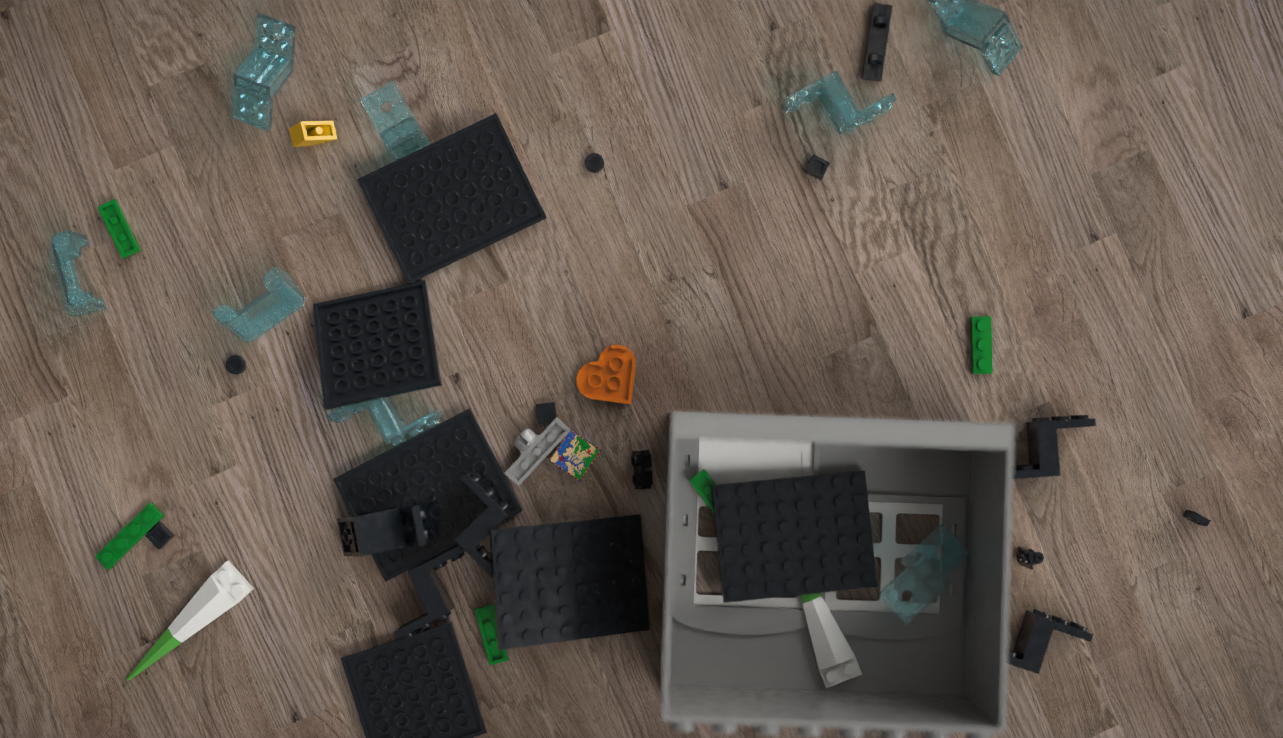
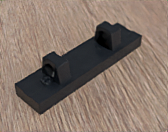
[862,3,893,82]

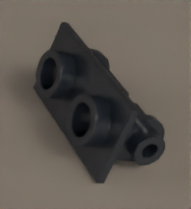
[631,450,653,490]
[1016,546,1044,570]

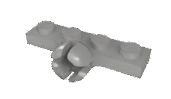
[504,417,571,486]

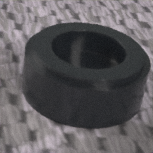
[585,153,604,173]
[226,355,247,374]

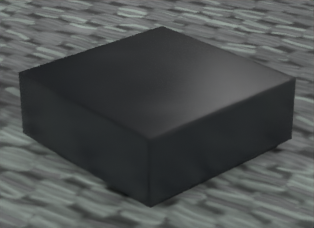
[804,154,830,181]
[536,402,557,423]
[1183,510,1211,527]
[146,522,175,549]

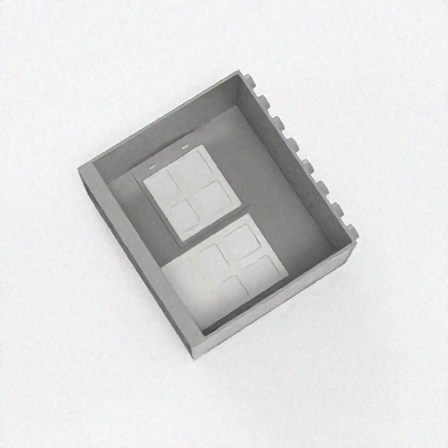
[660,412,1014,738]

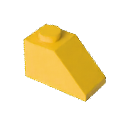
[289,121,337,147]

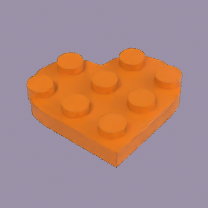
[576,345,636,404]

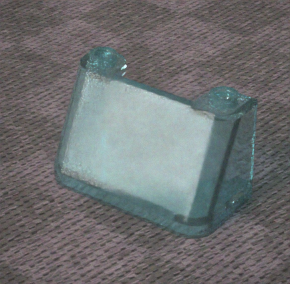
[49,230,106,317]
[211,267,305,342]

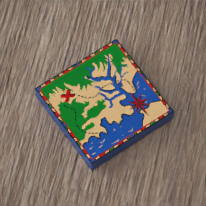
[548,429,601,482]

